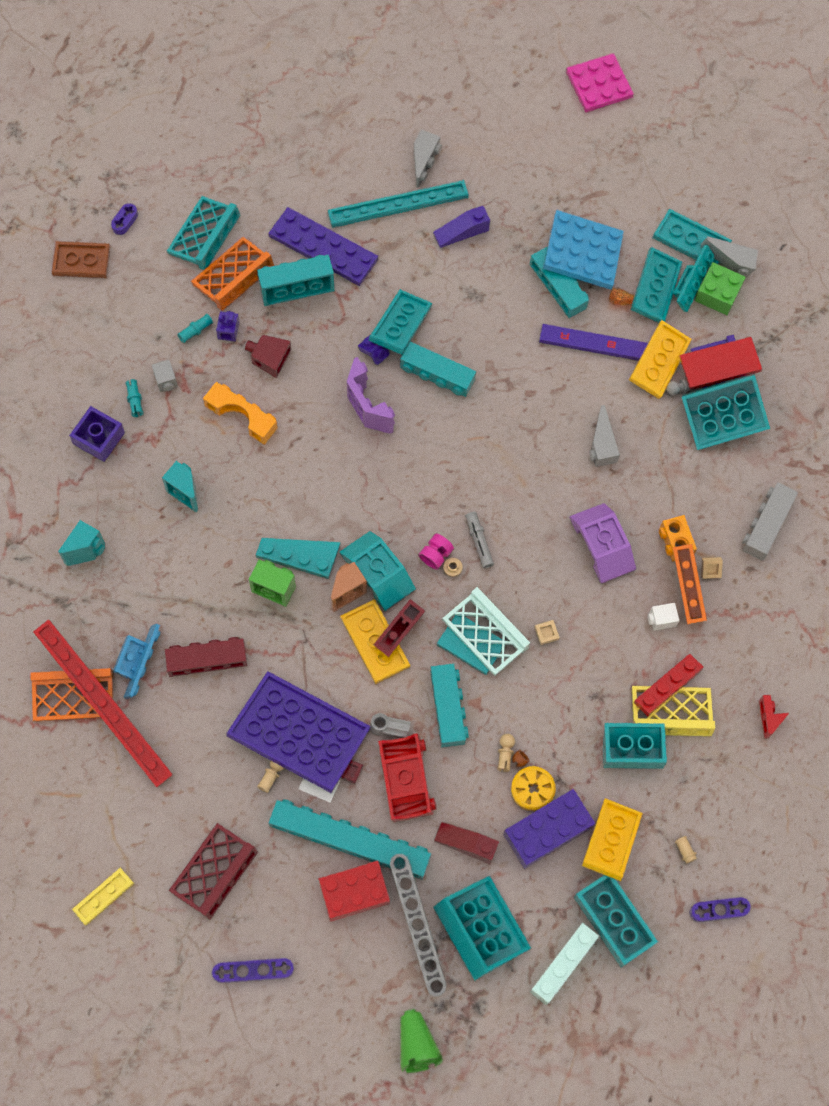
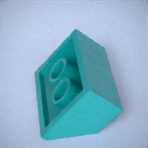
[603,723,667,769]

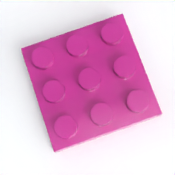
[566,53,634,113]

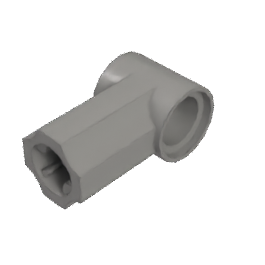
[370,713,410,738]

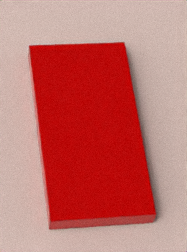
[679,337,762,390]

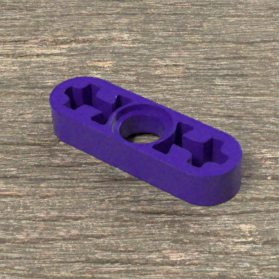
[690,897,751,922]

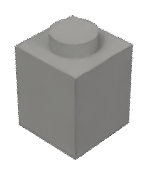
[152,360,178,392]

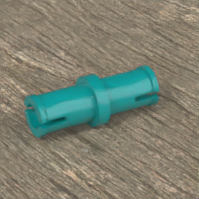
[177,314,213,343]
[125,379,144,417]

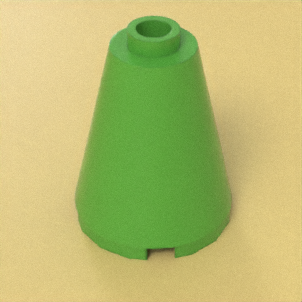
[400,1009,443,1073]

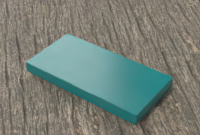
[652,208,732,266]
[630,247,682,323]
[369,289,432,355]

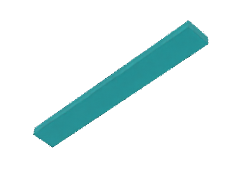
[328,180,469,228]

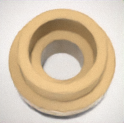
[443,558,463,577]

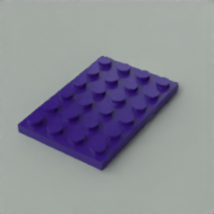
[226,671,371,793]

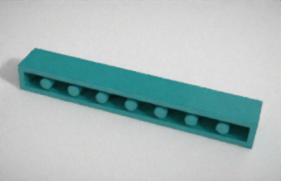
[269,799,431,880]

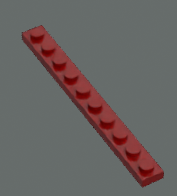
[33,619,173,788]

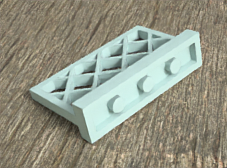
[442,587,530,676]

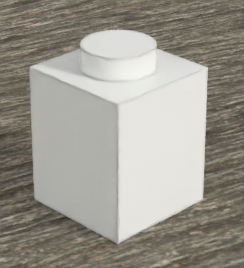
[648,603,679,631]

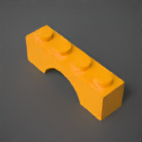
[203,382,278,445]

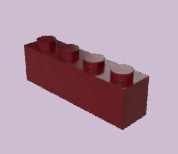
[165,637,247,677]

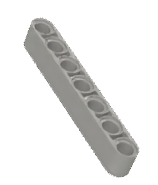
[390,854,446,996]

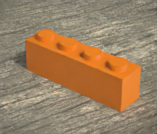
[673,544,707,624]

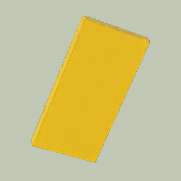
[629,320,692,399]
[340,599,410,684]
[582,798,643,881]

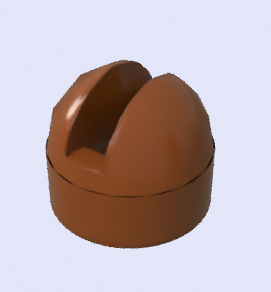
[512,750,530,767]

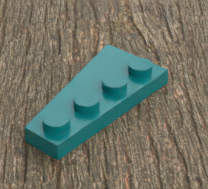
[256,538,341,579]

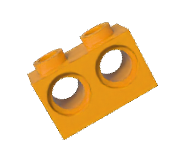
[659,515,697,562]

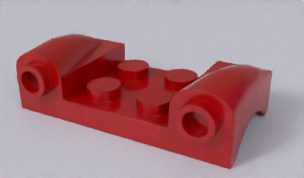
[378,733,437,822]

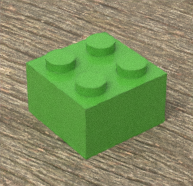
[695,262,746,316]
[249,560,296,607]

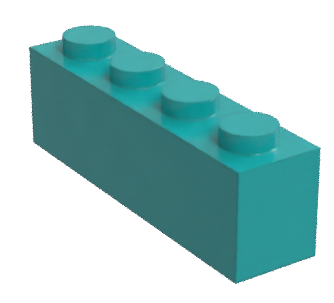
[529,247,589,318]
[400,342,476,397]
[430,664,469,748]

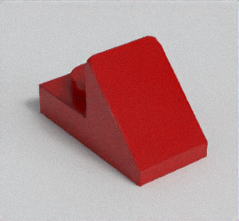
[759,695,789,739]

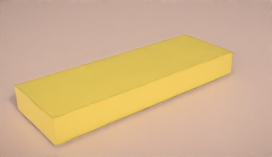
[72,868,134,926]

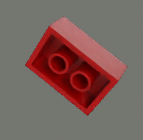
[319,861,390,922]

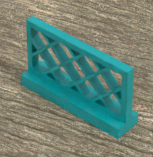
[167,196,240,270]

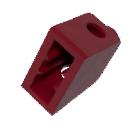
[245,335,292,378]

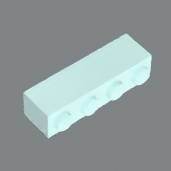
[530,923,599,1005]

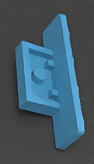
[112,624,160,699]

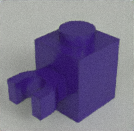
[216,311,240,342]

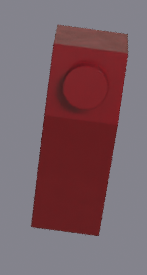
[373,599,425,657]
[434,822,499,864]

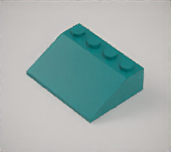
[682,373,770,450]
[433,876,531,981]

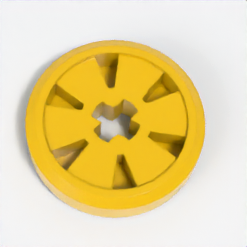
[511,766,556,812]

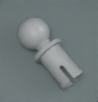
[666,379,701,396]

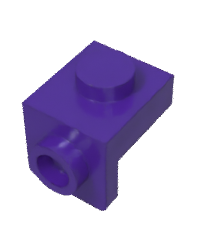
[358,334,390,365]

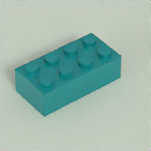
[257,254,335,306]
[573,875,658,968]

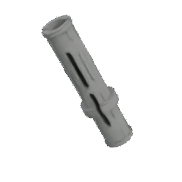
[465,512,494,569]

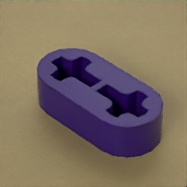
[111,203,138,235]

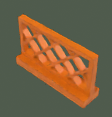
[191,237,274,311]
[30,668,113,721]

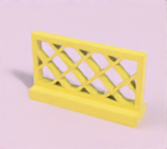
[632,686,715,736]

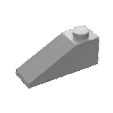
[701,237,758,276]
[589,405,620,467]

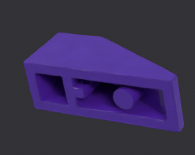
[433,206,490,248]

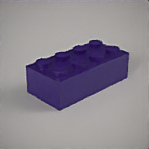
[503,789,595,869]

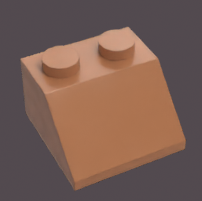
[331,562,367,612]

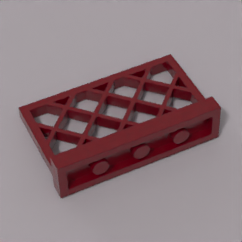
[169,823,258,920]

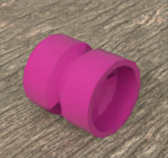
[418,533,454,570]

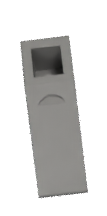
[414,129,442,188]

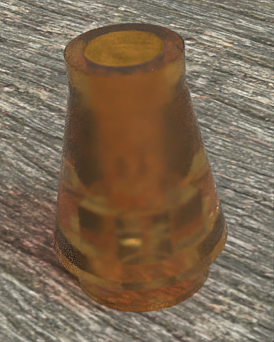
[609,287,635,306]

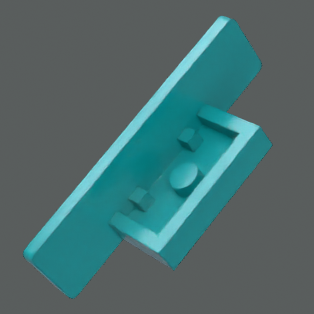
[673,245,714,312]

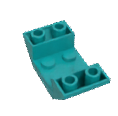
[339,531,416,611]

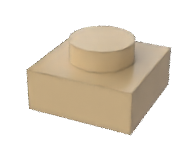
[701,557,723,579]
[534,620,560,645]

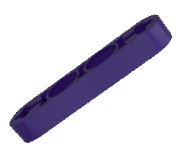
[212,958,294,983]

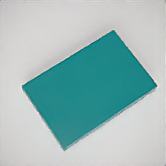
[437,615,506,675]

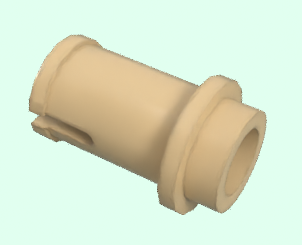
[675,836,697,864]

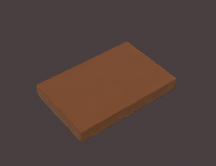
[52,241,110,278]

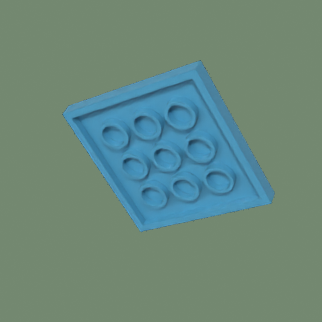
[543,210,624,290]

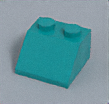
[162,461,198,512]
[58,520,105,566]

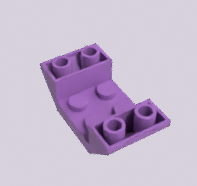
[347,357,395,434]
[569,503,636,584]

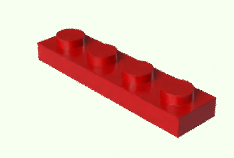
[634,653,704,717]

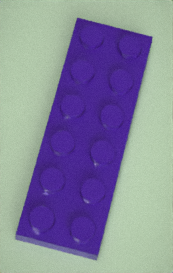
[268,207,378,286]

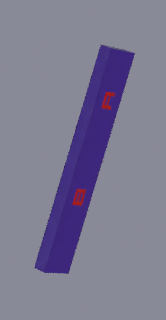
[539,324,648,361]

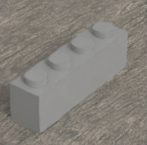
[742,482,798,561]

